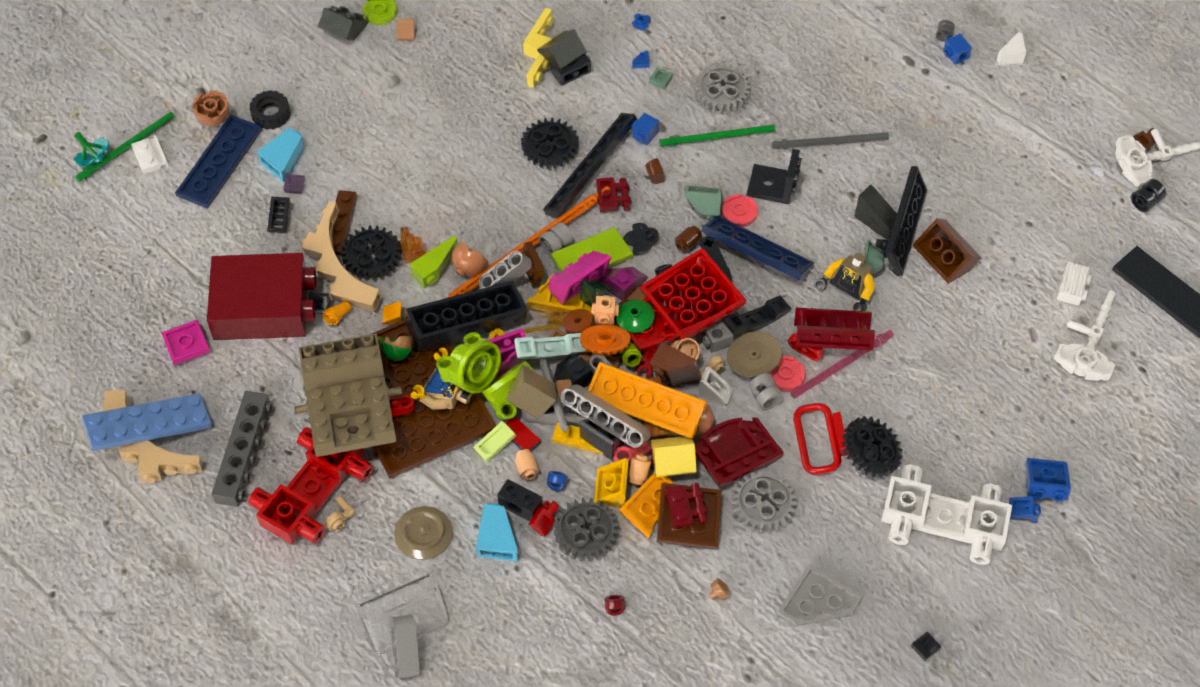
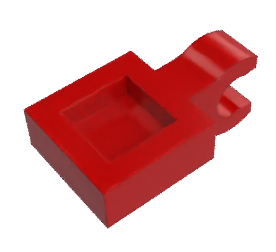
[529,500,559,537]

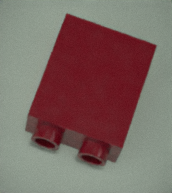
[207,253,317,340]

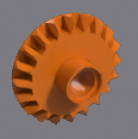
[580,324,630,356]

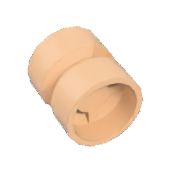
[671,338,700,359]

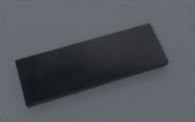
[885,166,928,276]
[1112,246,1200,339]

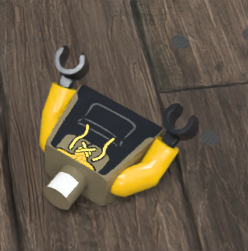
[814,253,875,311]

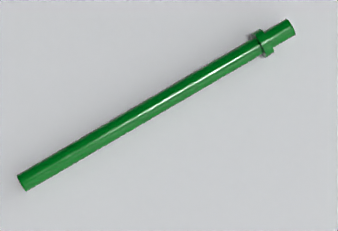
[75,111,175,182]
[659,124,775,147]

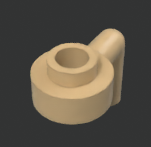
[699,355,725,381]
[324,496,355,532]

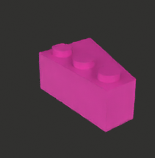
[487,328,526,382]

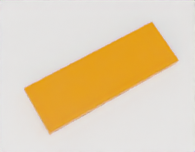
[588,362,708,439]

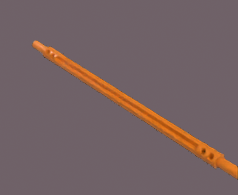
[447,186,610,298]

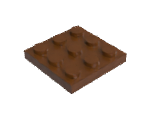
[656,482,722,550]

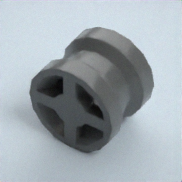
[936,20,955,42]

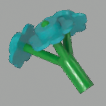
[73,132,109,166]

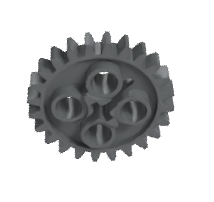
[553,498,619,561]

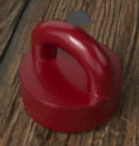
[604,595,625,616]

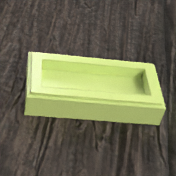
[473,421,516,462]

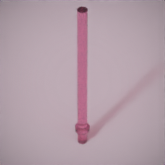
[790,330,894,399]

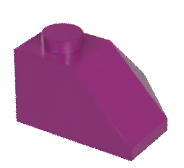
[595,267,648,301]

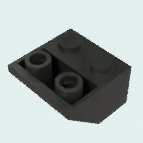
[318,6,369,40]

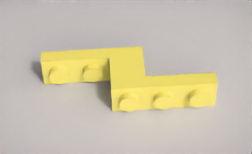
[523,7,554,88]

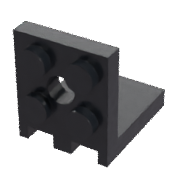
[746,149,802,205]

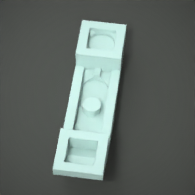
[514,333,587,359]

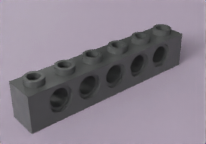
[211,390,272,507]

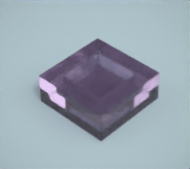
[283,174,305,194]

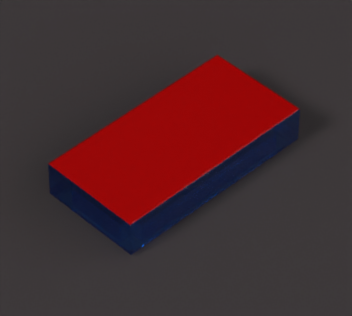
[505,416,541,452]

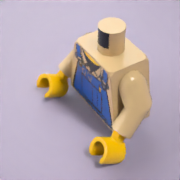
[411,348,472,410]

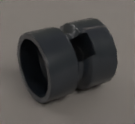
[1131,179,1166,212]

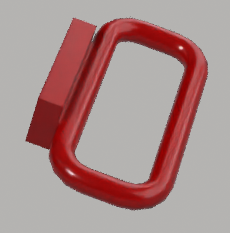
[793,403,849,475]

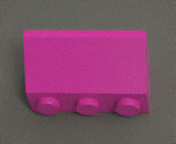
[548,251,611,305]

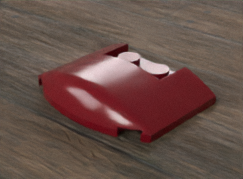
[695,417,784,486]

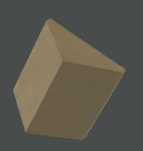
[506,365,556,419]

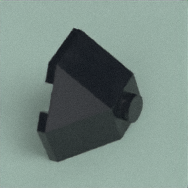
[553,355,593,395]

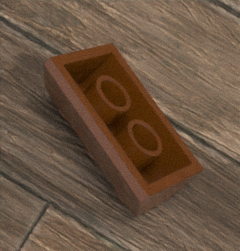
[913,218,982,284]
[650,342,701,387]

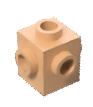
[591,295,619,325]

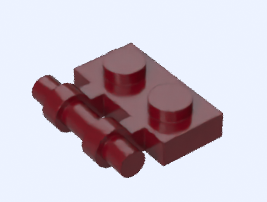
[596,177,632,212]
[665,483,708,529]

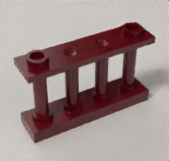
[794,307,875,351]

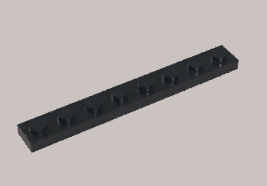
[543,113,638,217]

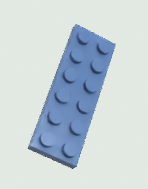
[82,393,211,451]

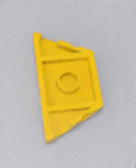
[527,274,596,317]

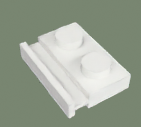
[131,136,168,174]

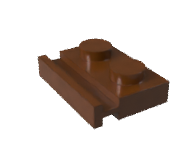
[521,241,545,288]

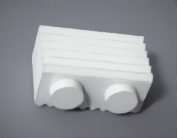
[1057,262,1092,306]

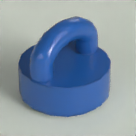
[547,471,568,491]

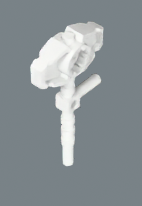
[1116,129,1200,187]
[1054,290,1116,381]

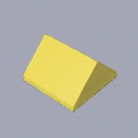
[651,436,696,477]

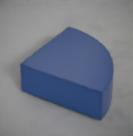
[632,51,649,69]

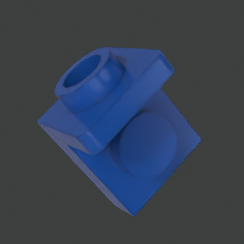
[1009,496,1041,523]

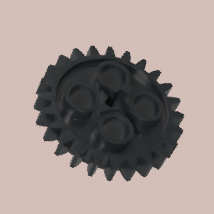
[521,118,579,169]
[341,225,402,280]
[842,416,903,478]

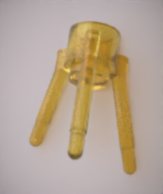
[523,305,564,333]

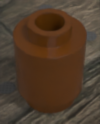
[675,226,702,252]

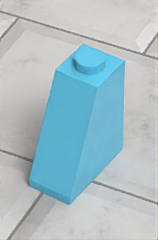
[257,127,304,183]
[476,503,518,561]

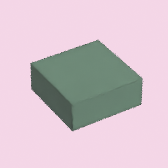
[649,67,673,90]

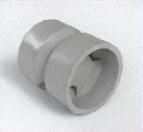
[539,222,574,256]
[749,373,784,410]

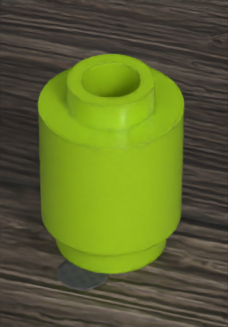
[619,342,642,367]

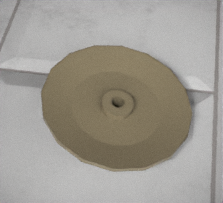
[727,331,782,378]
[394,506,453,560]

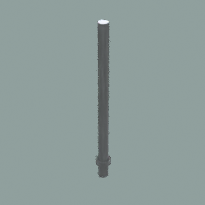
[772,132,889,150]

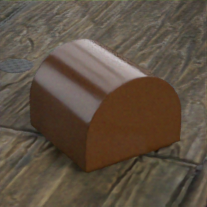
[645,158,665,184]

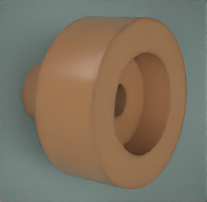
[709,578,731,600]

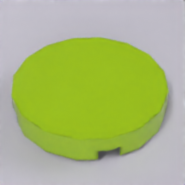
[363,0,397,25]

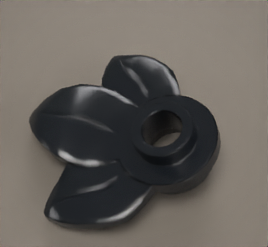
[623,223,659,255]

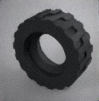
[249,90,290,130]

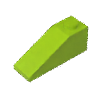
[410,235,458,289]

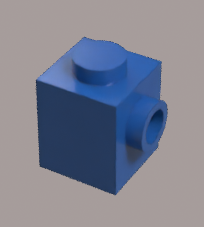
[943,34,972,65]
[632,112,659,145]

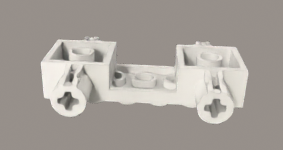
[881,464,1012,565]

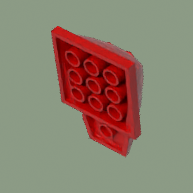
[629,248,746,352]

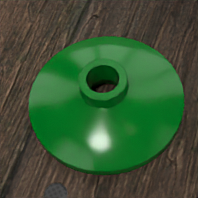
[616,299,655,333]

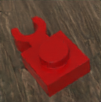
[637,348,657,378]

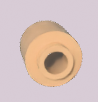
[515,449,539,480]
[627,454,651,485]

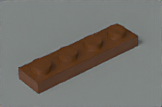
[332,190,357,256]

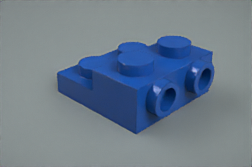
[1026,458,1071,502]

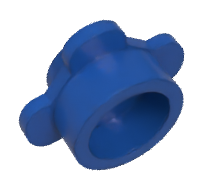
[632,13,651,30]

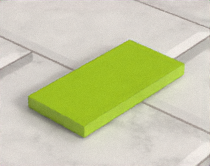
[550,227,633,272]

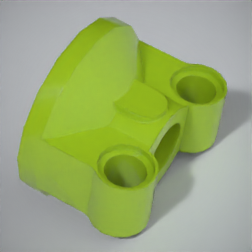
[436,332,501,394]
[481,360,534,421]

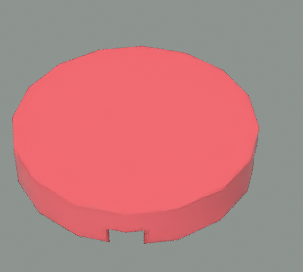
[721,194,758,227]
[770,355,805,392]

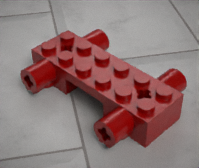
[248,427,373,545]

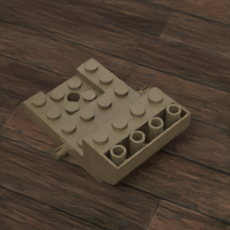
[294,333,402,457]

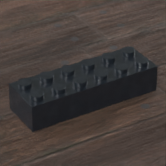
[405,281,528,352]

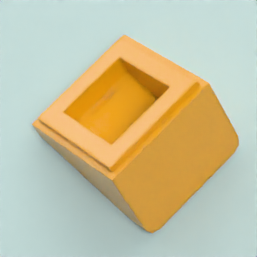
[382,302,403,324]

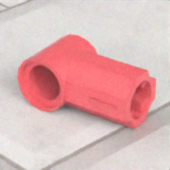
[613,437,652,469]

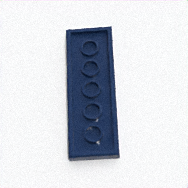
[175,114,262,209]
[701,216,814,280]

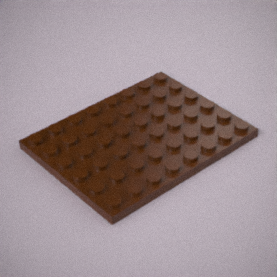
[369,319,496,479]

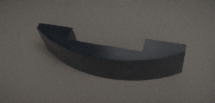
[722,295,792,334]

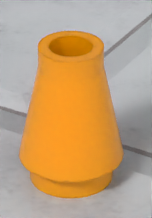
[323,301,352,326]

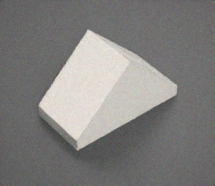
[996,32,1026,64]
[699,366,733,405]

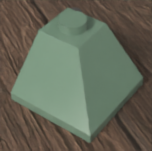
[684,186,721,218]

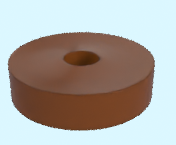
[563,309,594,334]

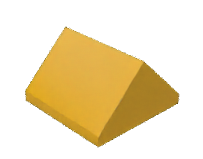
[594,458,629,508]

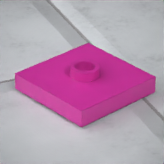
[161,319,211,366]

